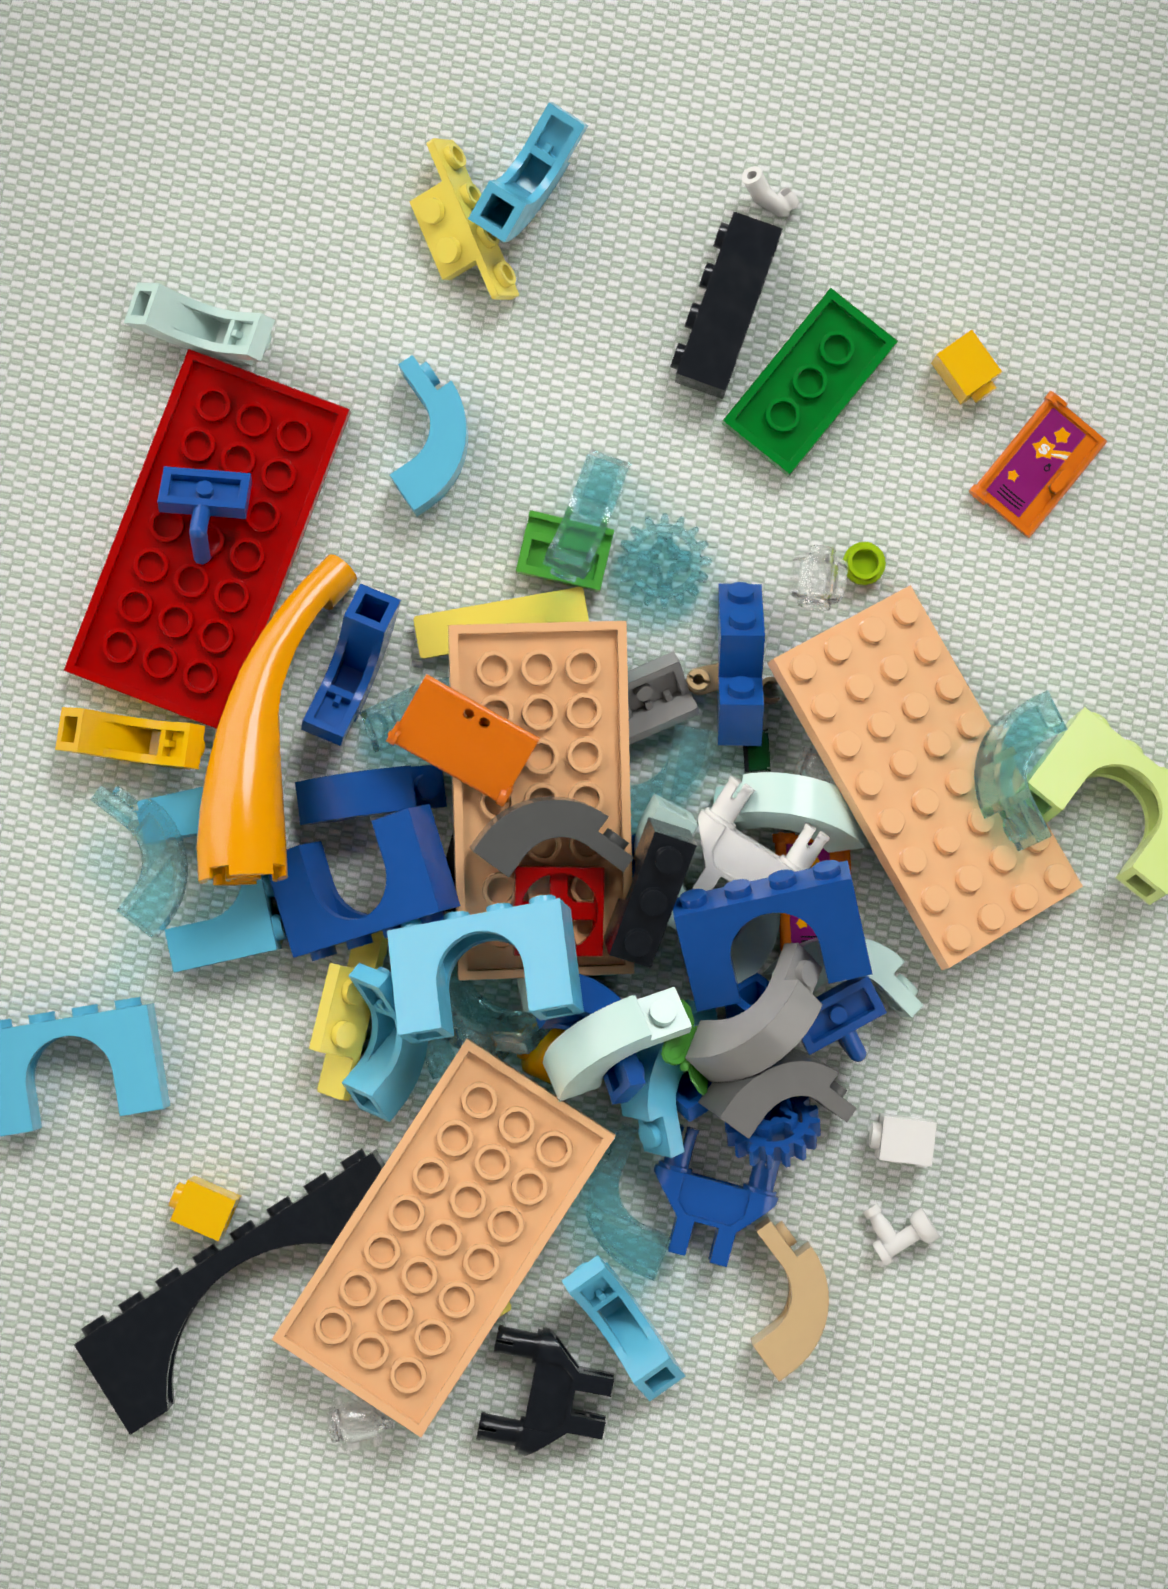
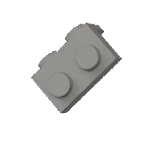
[628,651,700,745]

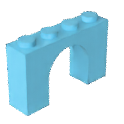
[137,786,286,973]
[387,895,584,1044]
[0,997,170,1137]

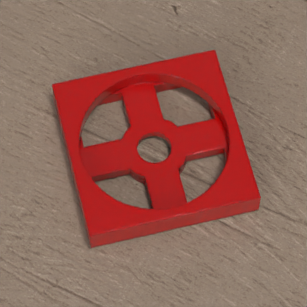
[513,866,605,956]

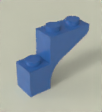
[717,582,765,746]

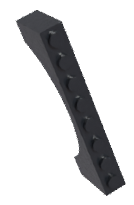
[74,1148,385,1435]

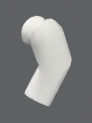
[742,166,799,217]

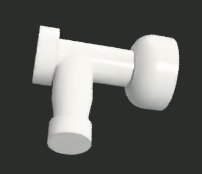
[863,1203,940,1266]

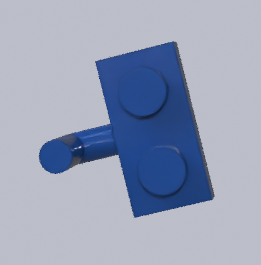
[157,466,252,564]
[801,976,887,1062]

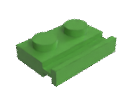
[516,510,614,593]

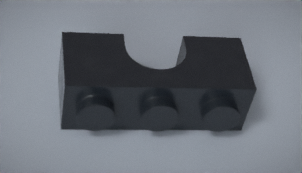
[604,817,697,968]

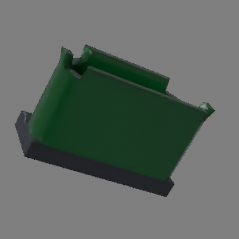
[743,729,771,773]

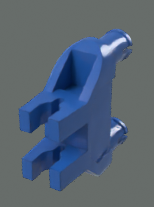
[654,1124,781,1267]

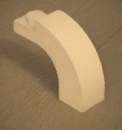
[750,1216,829,1382]

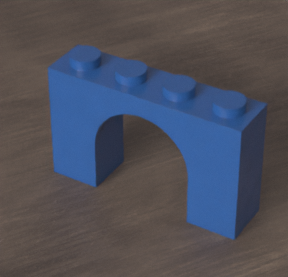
[269,804,461,961]
[673,860,873,1012]

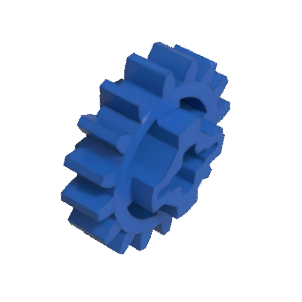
[725,1096,821,1169]

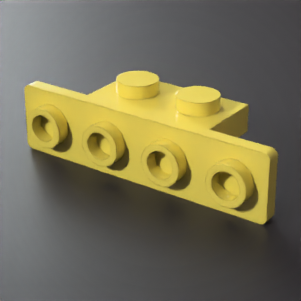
[409,138,519,300]
[413,587,589,659]
[309,931,388,1101]

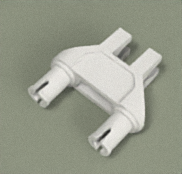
[692,775,830,891]

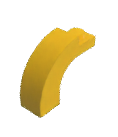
[55,707,205,770]

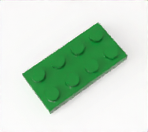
[722,288,898,477]

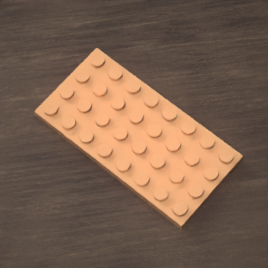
[767,585,1083,970]
[448,621,634,980]
[272,1038,616,1437]

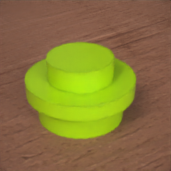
[842,542,886,585]

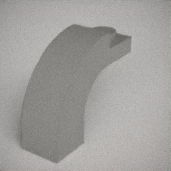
[685,943,823,1082]

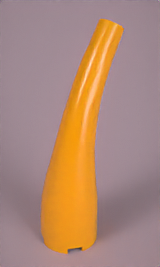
[196,554,357,886]

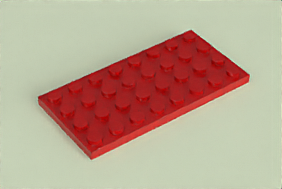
[63,349,351,729]

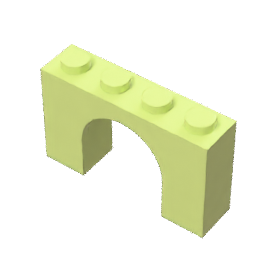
[1013,707,1168,905]

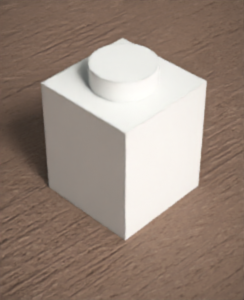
[869,1113,937,1167]

